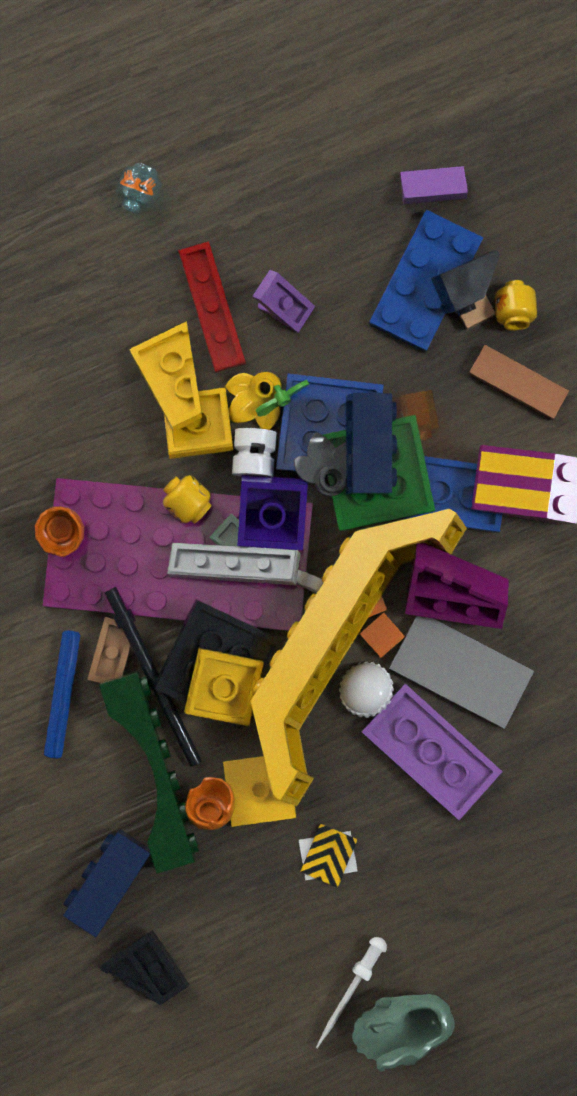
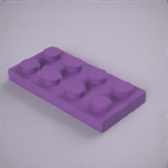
[361,684,503,820]

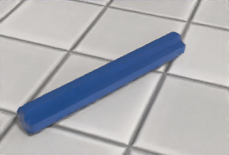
[44,630,81,759]

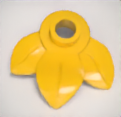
[225,372,282,430]

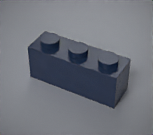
[346,393,397,495]
[63,829,151,938]

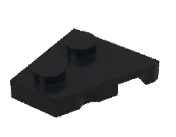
[100,930,189,1005]

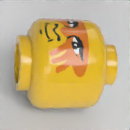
[494,280,537,331]

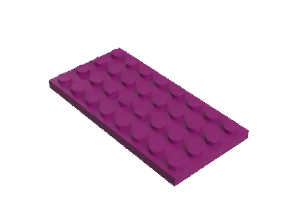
[43,478,313,631]

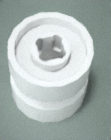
[232,428,277,477]

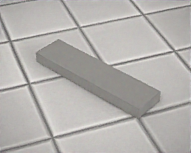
[167,543,300,585]

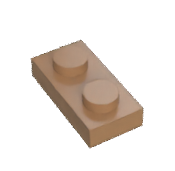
[87,617,137,683]

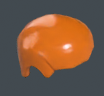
[35,506,85,557]
[185,777,235,830]

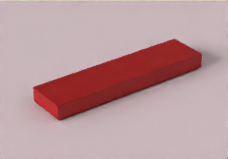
[178,241,246,373]

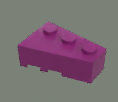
[405,542,509,629]

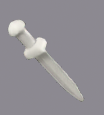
[316,937,387,1048]

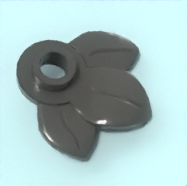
[294,432,346,497]

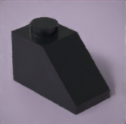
[431,250,500,316]

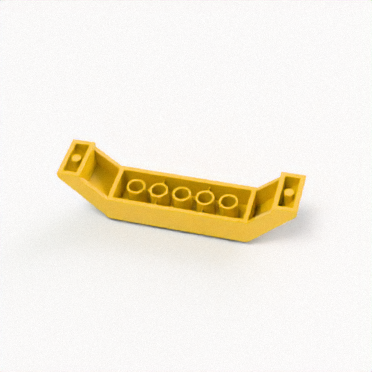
[250,509,467,806]

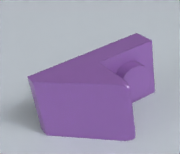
[252,270,315,333]

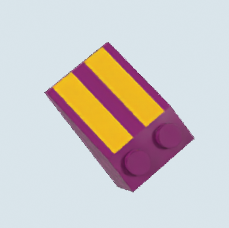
[471,445,577,525]

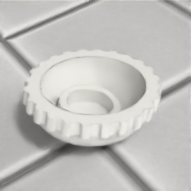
[339,662,394,718]

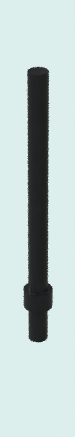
[104,587,202,767]

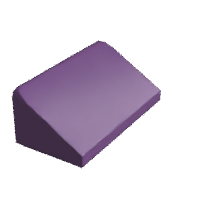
[400,166,468,204]

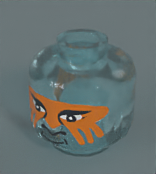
[115,163,162,213]

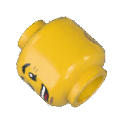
[163,475,212,524]

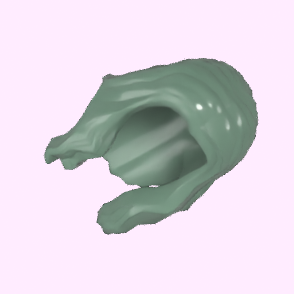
[352,994,455,1072]

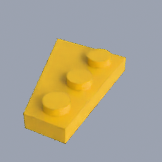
[129,321,202,432]

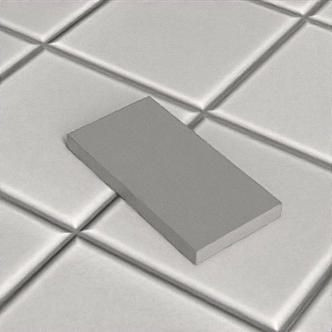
[389,616,534,729]

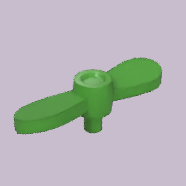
[255,380,309,417]

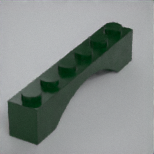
[99,671,199,874]

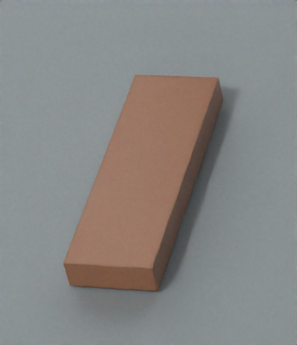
[469,345,569,420]

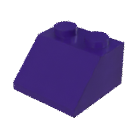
[237,475,308,550]

